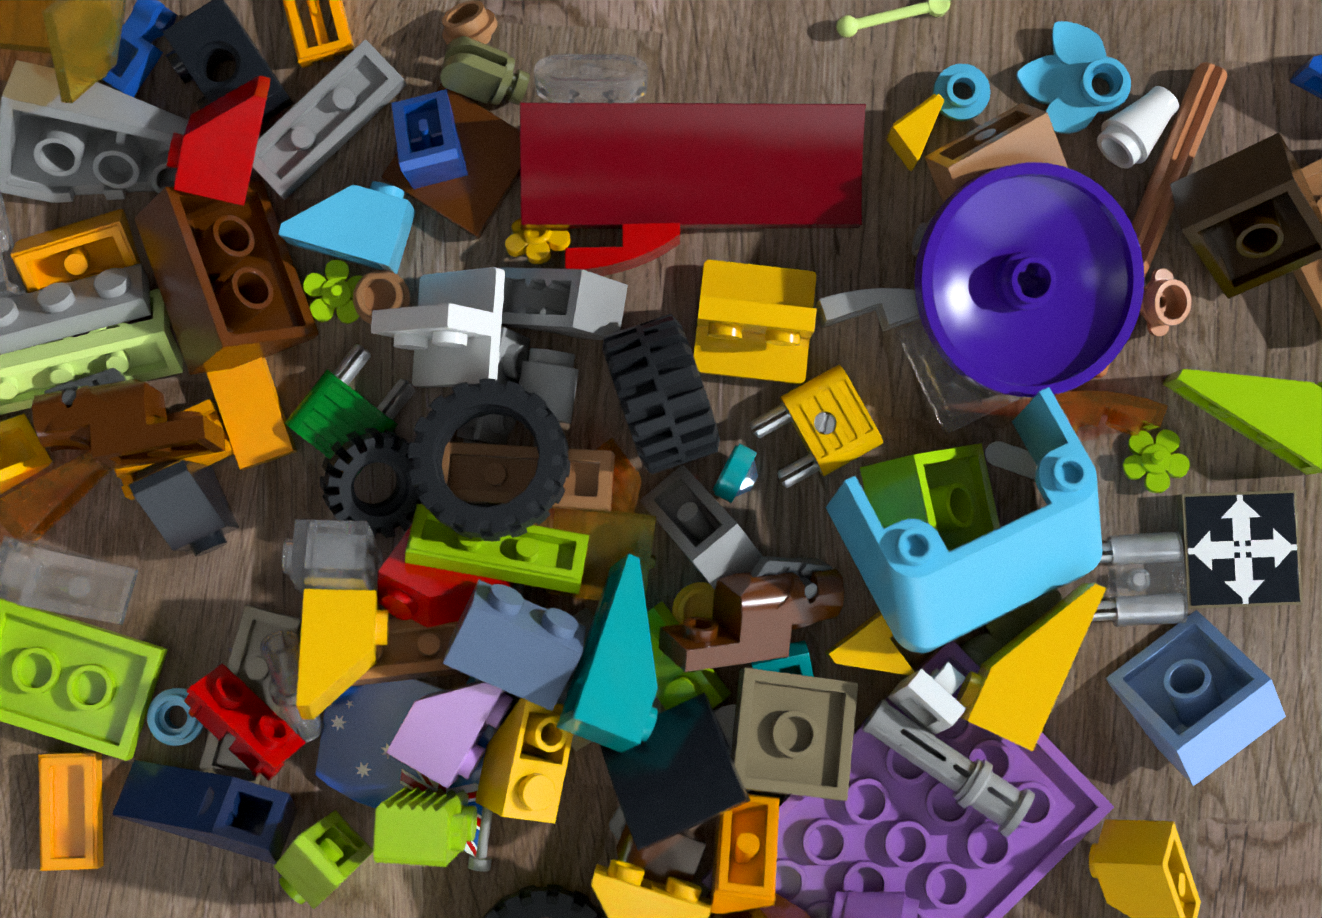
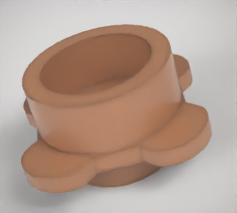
[1140,268,1192,336]

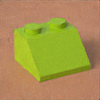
[860,443,1000,552]

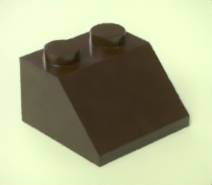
[1170,133,1322,299]

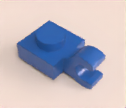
[80,0,177,97]

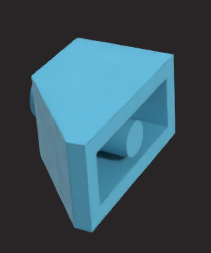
[278,181,416,274]

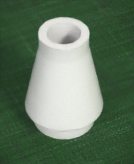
[1097,86,1179,169]

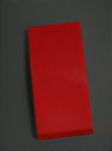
[565,223,680,276]

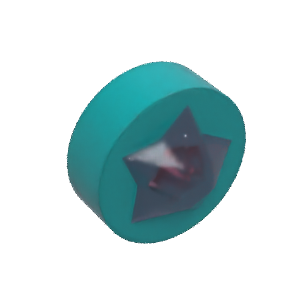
[712,443,758,503]

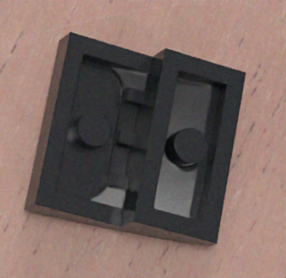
[600,692,750,851]

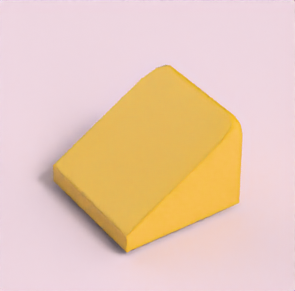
[887,94,944,171]

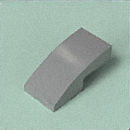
[815,288,920,332]

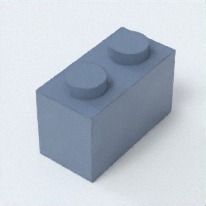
[443,580,586,711]

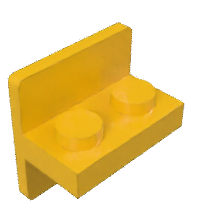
[694,260,817,384]

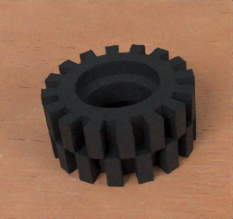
[320,428,421,539]

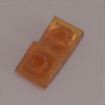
[1054,391,1168,436]

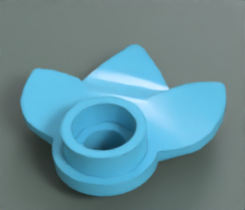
[1016,21,1131,134]

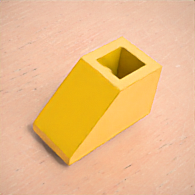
[475,698,573,824]
[591,860,711,918]

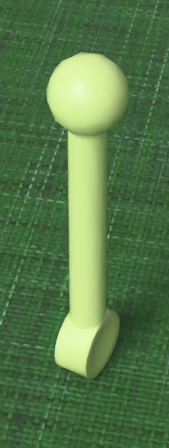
[836,0,950,38]

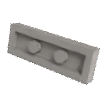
[253,39,407,200]
[0,263,151,355]

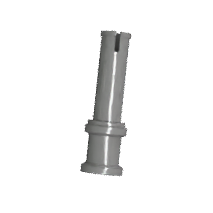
[862,699,1035,837]

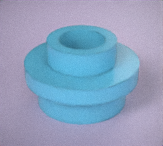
[933,64,990,121]
[147,688,204,746]

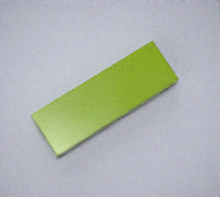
[405,504,589,594]

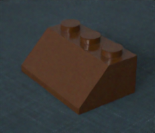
[134,181,319,375]

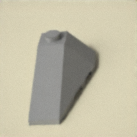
[0,60,189,203]

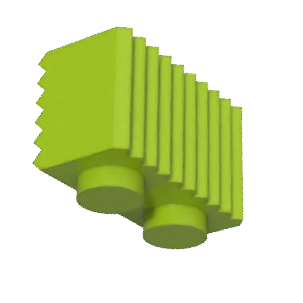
[373,786,477,867]

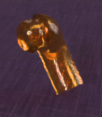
[595,437,642,525]

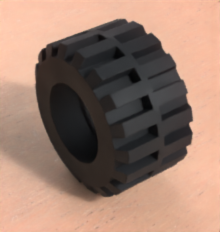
[602,314,720,474]

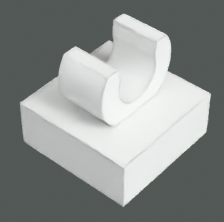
[888,662,966,735]

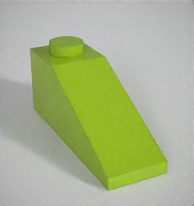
[1162,369,1322,475]
[274,810,374,909]

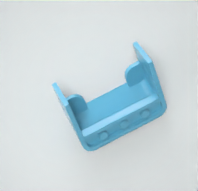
[826,387,1103,653]

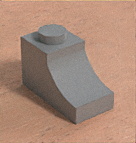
[500,267,628,340]

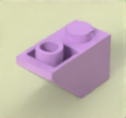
[386,680,514,788]

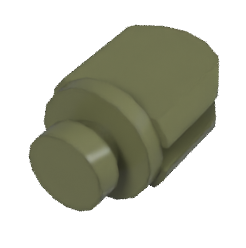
[440,36,530,106]

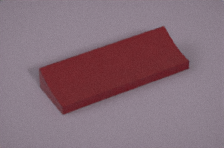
[519,103,866,229]

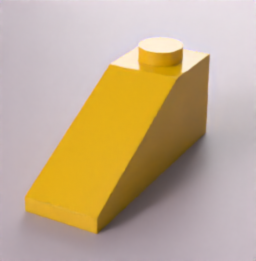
[957,583,1106,751]

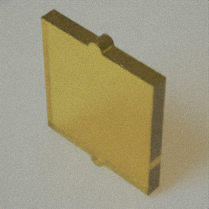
[546,509,656,601]

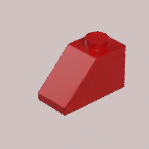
[167,75,271,206]
[377,524,514,628]

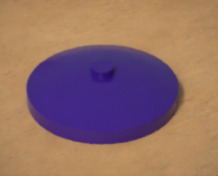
[914,162,1144,397]

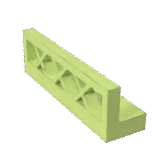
[0,289,183,415]

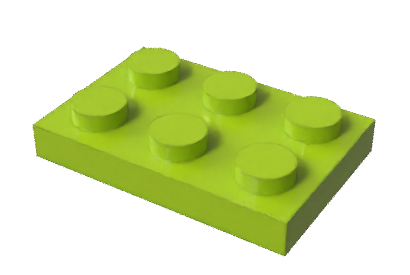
[0,598,168,761]

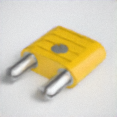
[750,364,883,488]

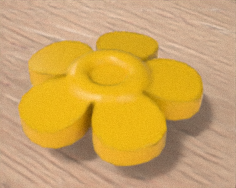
[505,218,571,264]

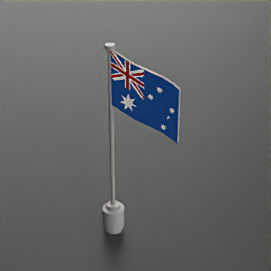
[315,348,579,872]

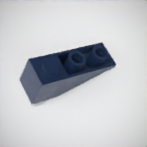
[112,760,298,864]

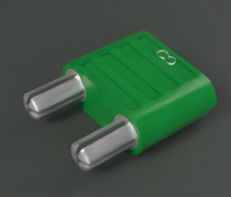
[284,344,415,477]

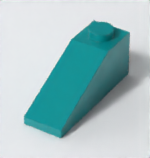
[557,554,658,753]

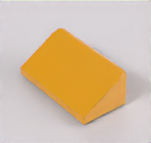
[10,209,140,293]
[710,793,780,914]

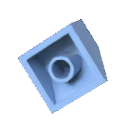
[1106,610,1286,786]

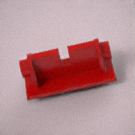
[184,663,306,781]

